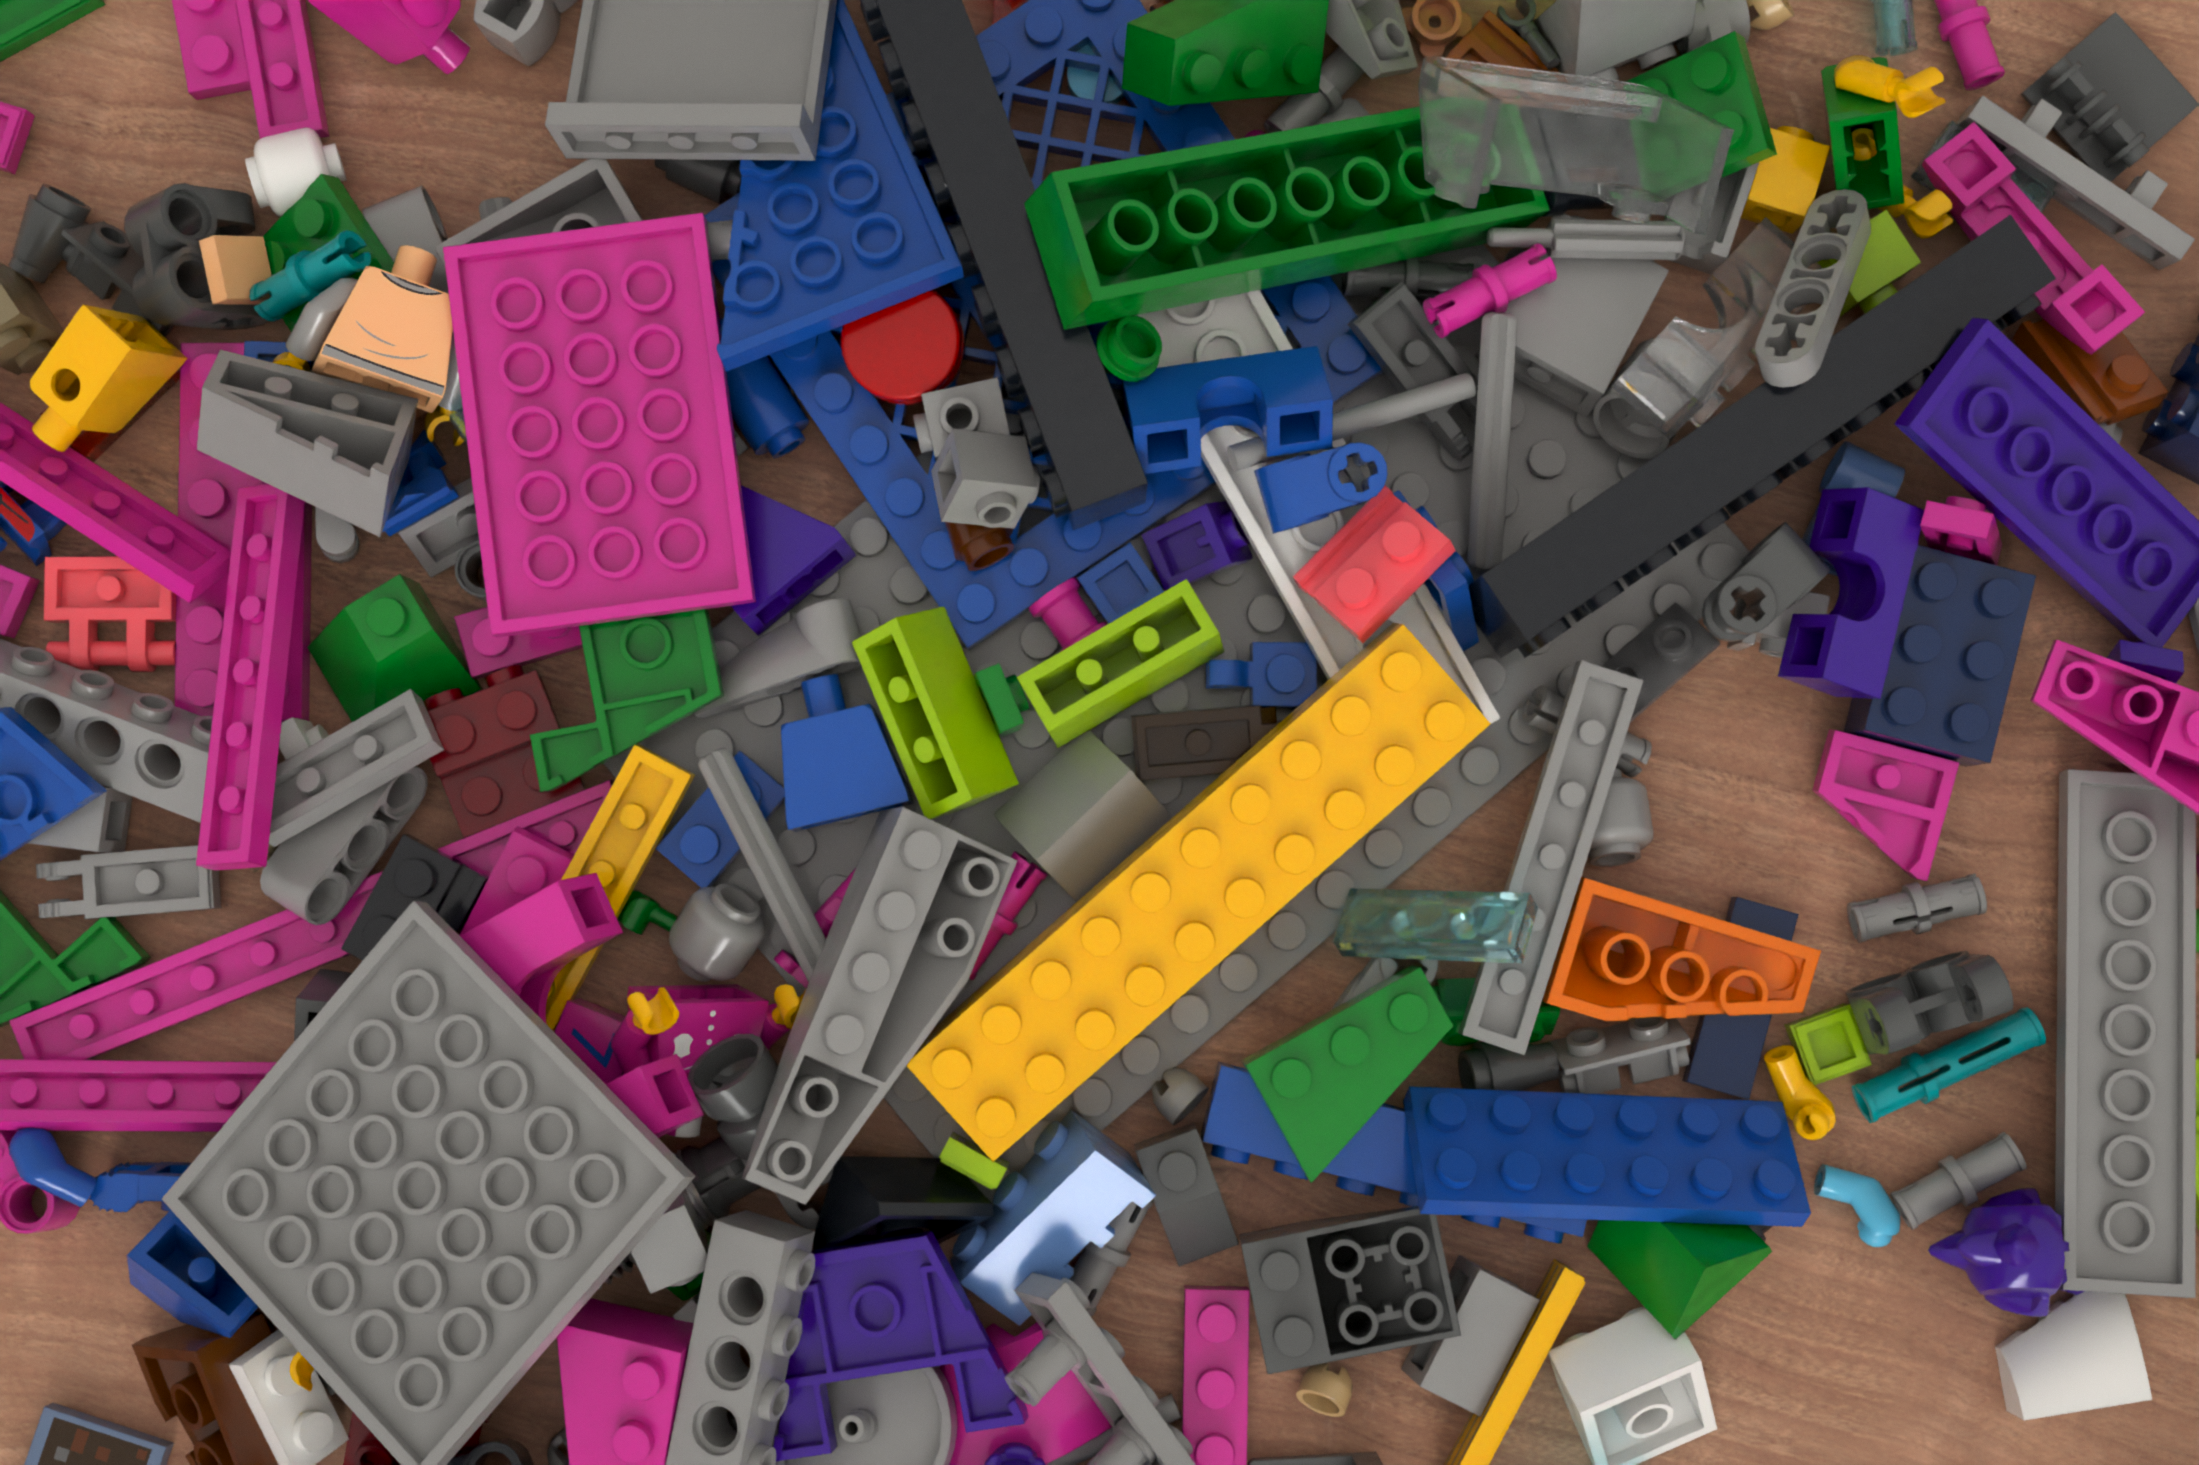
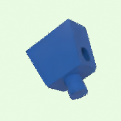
[781,674,914,832]

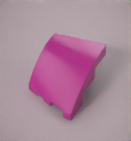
[940,1322,1112,1465]

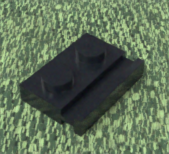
[341,834,489,961]

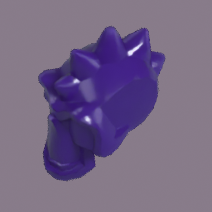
[1928,1188,2085,1317]

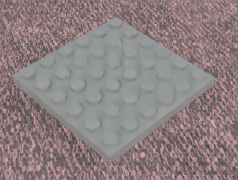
[162,900,695,1465]

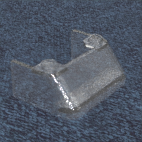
[1418,56,1734,235]

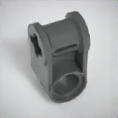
[1702,522,1830,642]

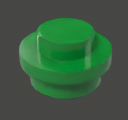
[1096,315,1162,382]

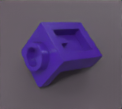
[1141,501,1253,591]

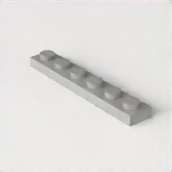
[1458,660,1644,1055]

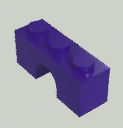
[1778,487,1924,699]

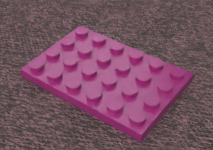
[443,213,756,637]

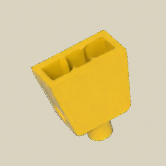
[30,304,188,452]

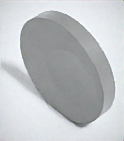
[772,1366,957,1465]

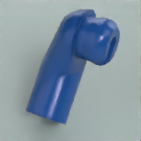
[8,1128,97,1207]

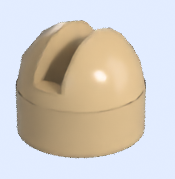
[1746,0,1794,30]
[1296,1362,1353,1417]

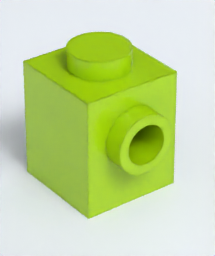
[1808,209,1922,317]

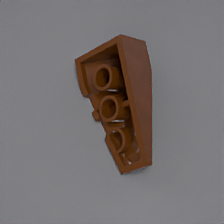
[132,1312,278,1465]

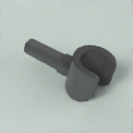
[1496,0,1560,70]

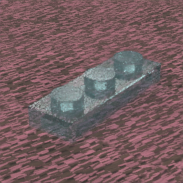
[1333,888,1538,963]

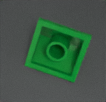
[1587,1220,1772,1340]

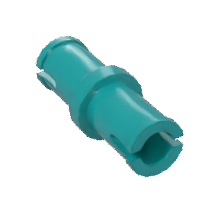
[249,230,371,322]

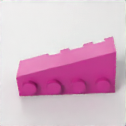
[557,1298,694,1465]

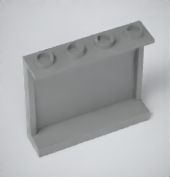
[545,0,837,161]

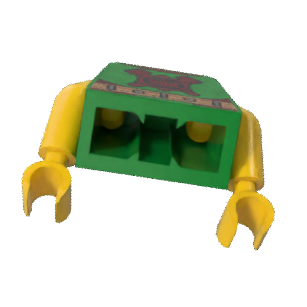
[1821,55,1953,239]

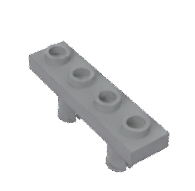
[1004,1272,1196,1465]

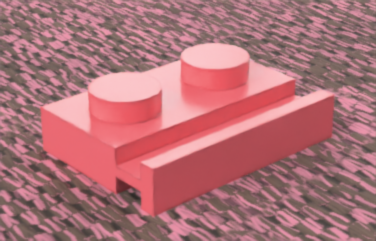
[1293,485,1456,644]

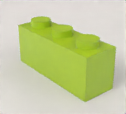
[1017,579,1224,748]
[852,606,1019,820]

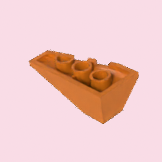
[1543,877,1821,1021]

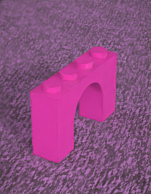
[460,873,704,1138]

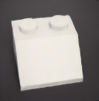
[1548,1307,1717,1465]

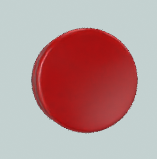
[841,290,965,405]

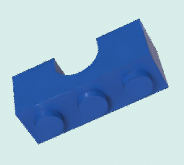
[1122,346,1333,474]

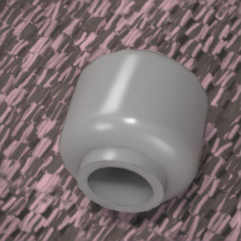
[1587,769,1654,867]
[669,883,765,982]

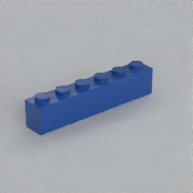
[1200,1061,1587,1244]

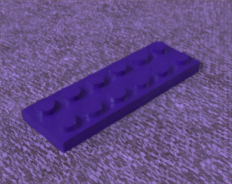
[1894,318,2199,647]

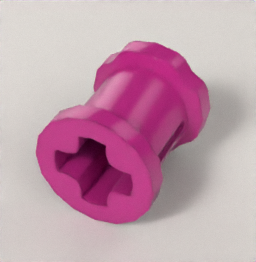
[1028,577,1107,652]

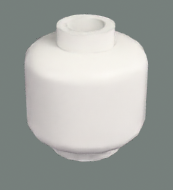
[245,128,347,217]

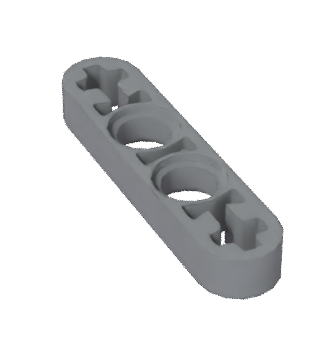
[1755,189,1871,388]

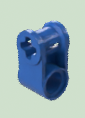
[1254,442,1388,534]

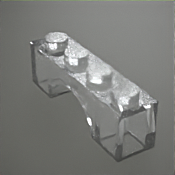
[1611,217,1822,439]

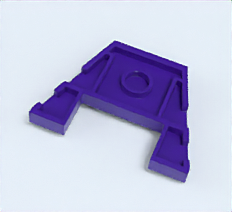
[773,1231,1029,1462]

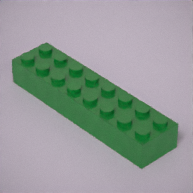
[1024,90,1550,330]

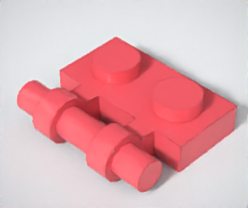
[44,556,176,672]

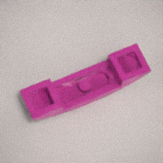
[1922,122,2145,355]

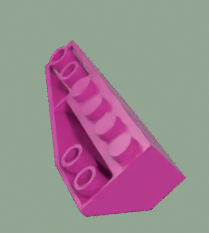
[2030,640,2199,815]

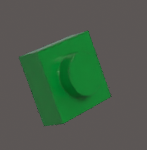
[974,663,1029,738]

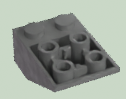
[1239,1206,1461,1374]

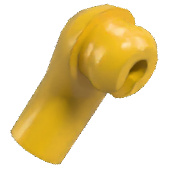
[1764,1045,1836,1140]

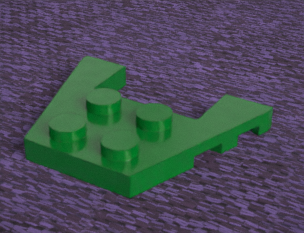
[530,609,724,792]
[0,890,151,1027]

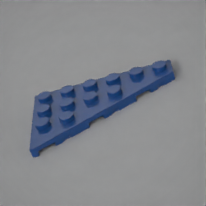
[717,0,964,372]

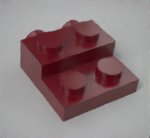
[423,665,586,838]

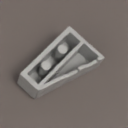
[197,350,418,537]

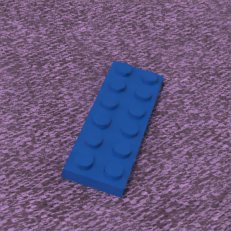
[1403,1086,1811,1227]

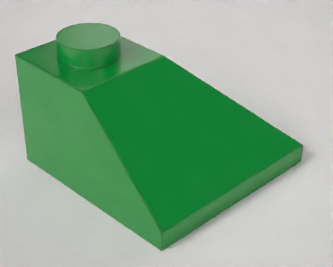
[307,574,483,722]

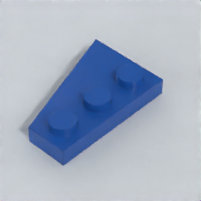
[0,707,107,861]

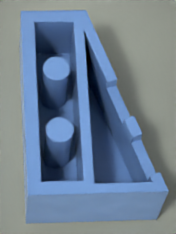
[950,1109,1156,1326]

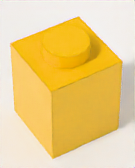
[1741,126,1830,234]

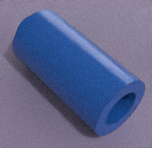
[720,318,809,459]

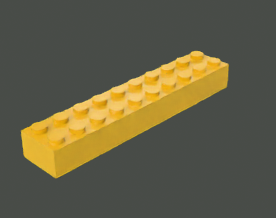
[907,623,1491,1162]

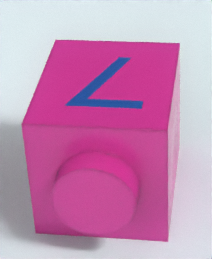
[554,998,625,1084]

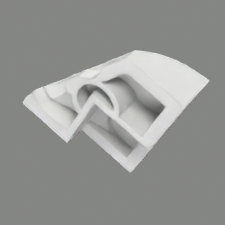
[1995,1291,2152,1421]

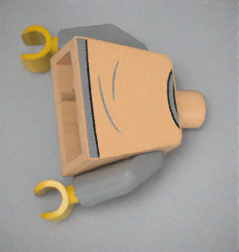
[272,245,466,446]

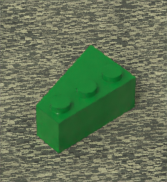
[1122,0,1329,106]
[1241,965,1453,1183]

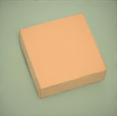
[199,235,272,305]

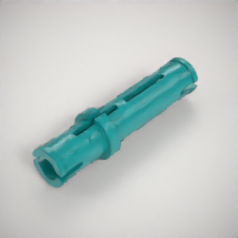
[1852,1007,2046,1123]

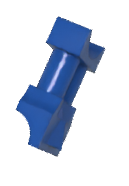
[382,430,459,537]

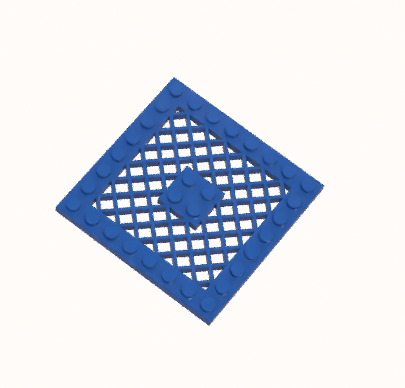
[704,0,1384,650]

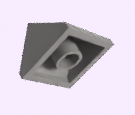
[994,730,1172,902]

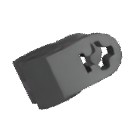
[124,183,268,330]
[1845,951,2014,1055]

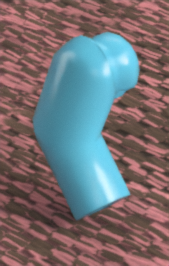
[1814,1164,1901,1247]

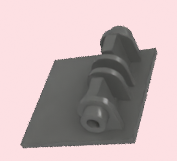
[2021,12,2199,182]

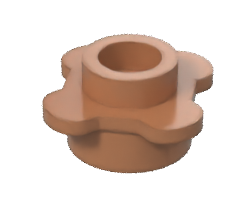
[1401,0,1472,60]

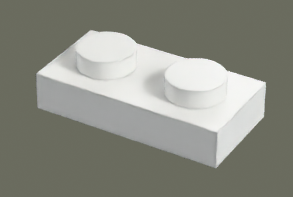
[228,1329,349,1465]

